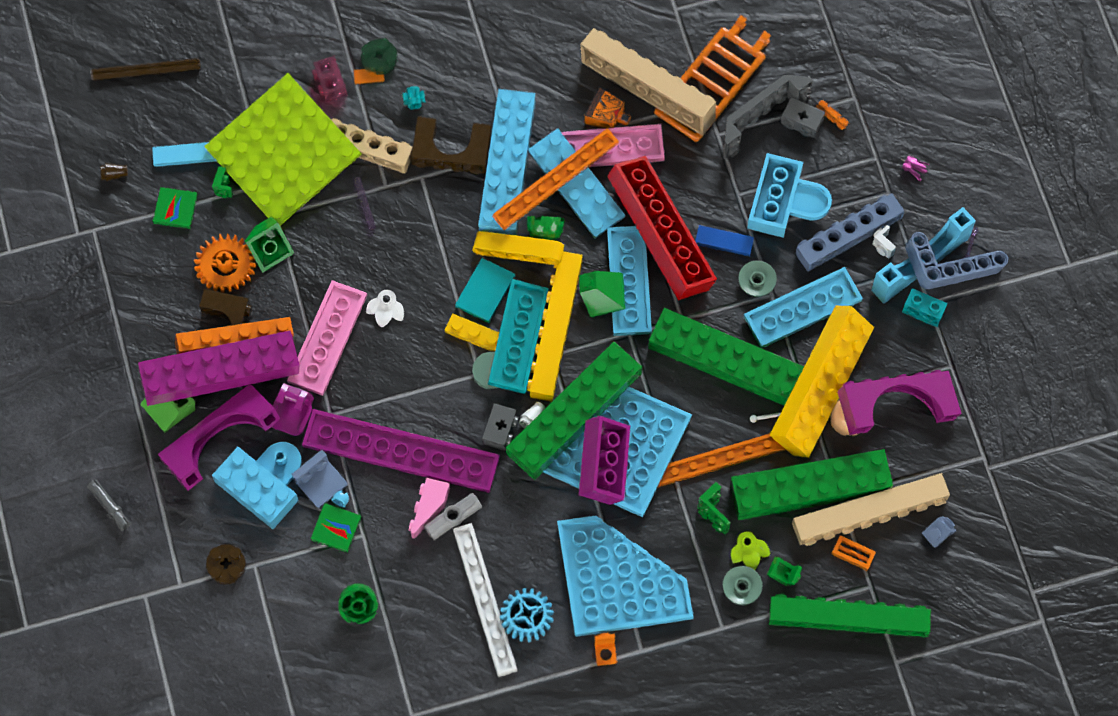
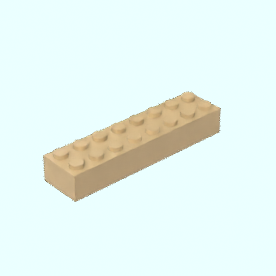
[581,28,716,136]

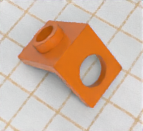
[594,633,617,666]

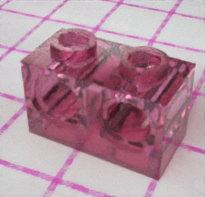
[312,56,347,102]

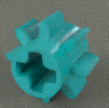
[402,86,425,109]

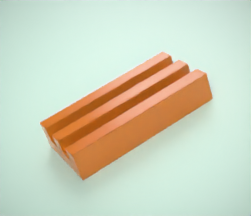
[831,535,876,571]

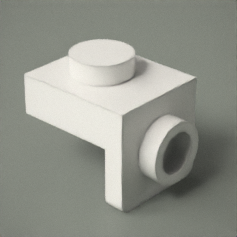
[873,225,896,259]

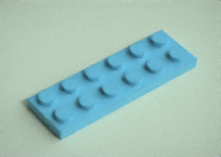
[528,128,625,239]
[607,226,652,336]
[744,267,863,348]

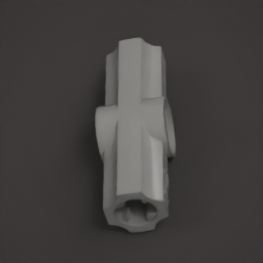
[424,493,482,540]

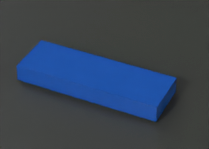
[695,225,754,257]

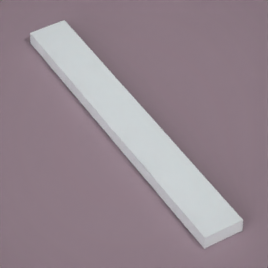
[453,523,517,677]

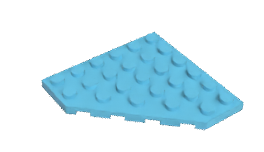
[557,516,693,637]

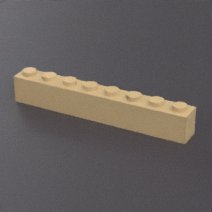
[792,473,950,546]

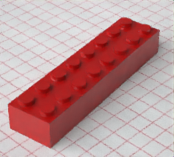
[607,155,717,300]

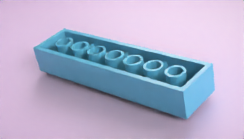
[478,89,536,236]

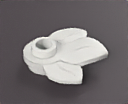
[366,290,404,327]

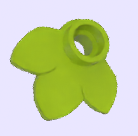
[731,532,770,570]

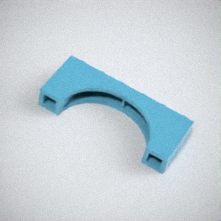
[871,207,976,304]

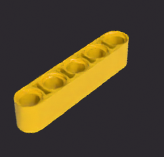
[472,231,564,265]

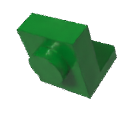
[767,557,802,586]

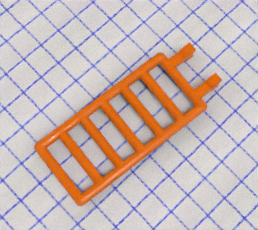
[654,15,771,142]

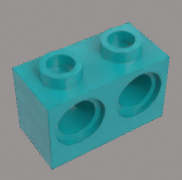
[902,288,947,327]

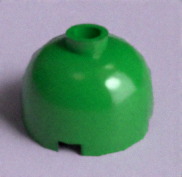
[526,216,564,240]
[338,584,378,624]

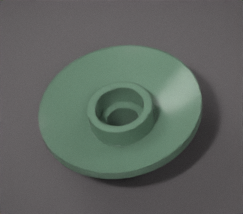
[739,261,777,297]
[723,566,762,605]

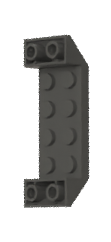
[723,75,813,160]

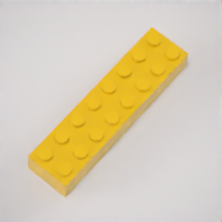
[770,305,874,457]

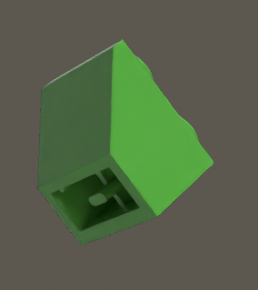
[141,397,195,433]

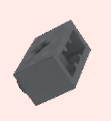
[781,97,825,138]
[482,403,519,451]

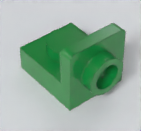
[212,166,233,198]

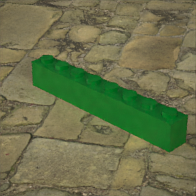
[769,594,931,637]

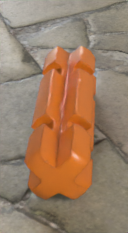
[816,100,849,130]

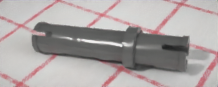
[87,480,131,531]

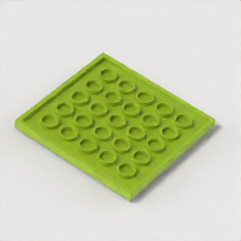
[204,73,361,226]

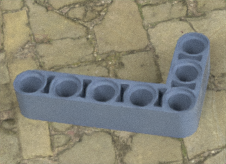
[905,232,1008,289]

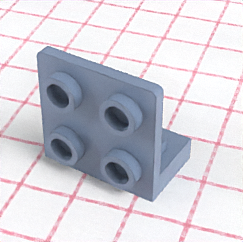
[292,450,348,508]

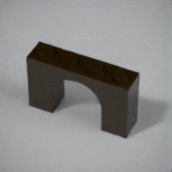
[411,117,492,174]
[199,289,252,325]

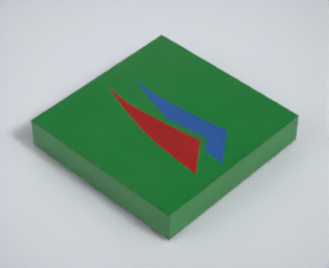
[153,187,198,229]
[311,503,362,553]

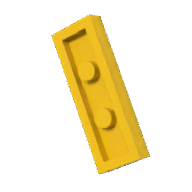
[445,314,499,352]

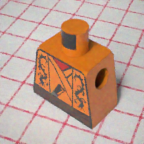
[584,87,631,129]

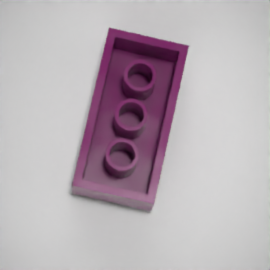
[579,416,631,505]

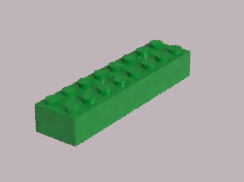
[648,308,804,406]
[506,342,642,480]
[730,449,893,520]

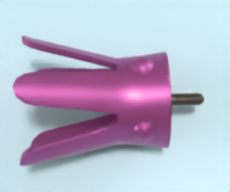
[901,156,930,181]

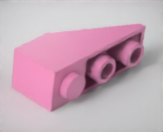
[409,478,450,539]

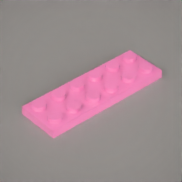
[561,124,665,167]
[287,281,367,396]

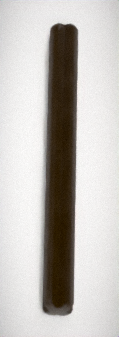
[91,58,201,80]

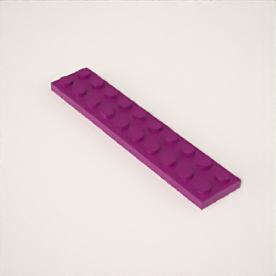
[302,409,500,493]

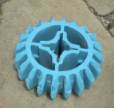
[500,588,554,642]

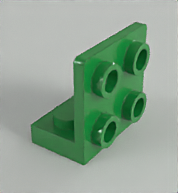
[697,482,730,535]

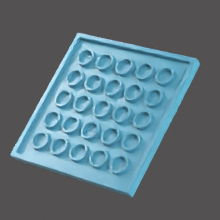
[543,387,692,517]

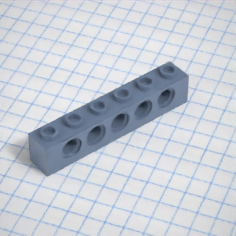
[796,194,904,272]

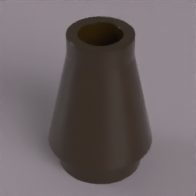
[100,163,128,181]

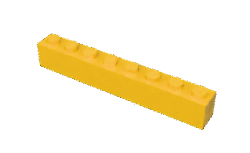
[527,251,583,402]

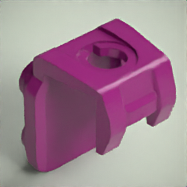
[272,383,314,436]

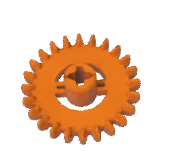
[194,234,256,293]

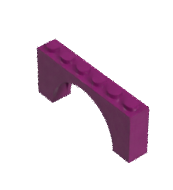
[837,370,961,435]
[158,384,281,491]

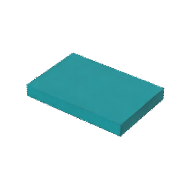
[455,258,515,323]

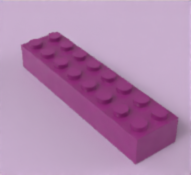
[138,330,300,406]

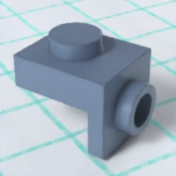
[922,516,956,548]

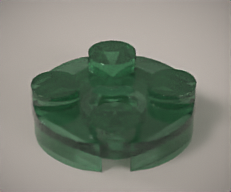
[361,38,398,75]

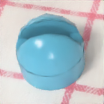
[332,490,349,508]

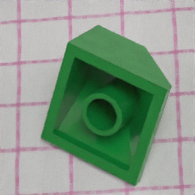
[245,217,294,273]
[579,271,625,317]

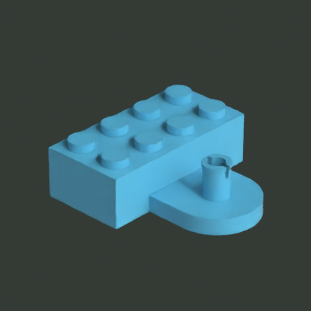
[747,153,832,238]
[212,442,302,529]

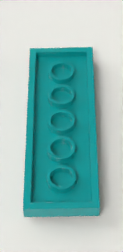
[487,279,549,394]

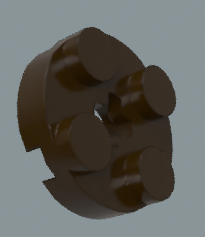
[206,544,246,584]

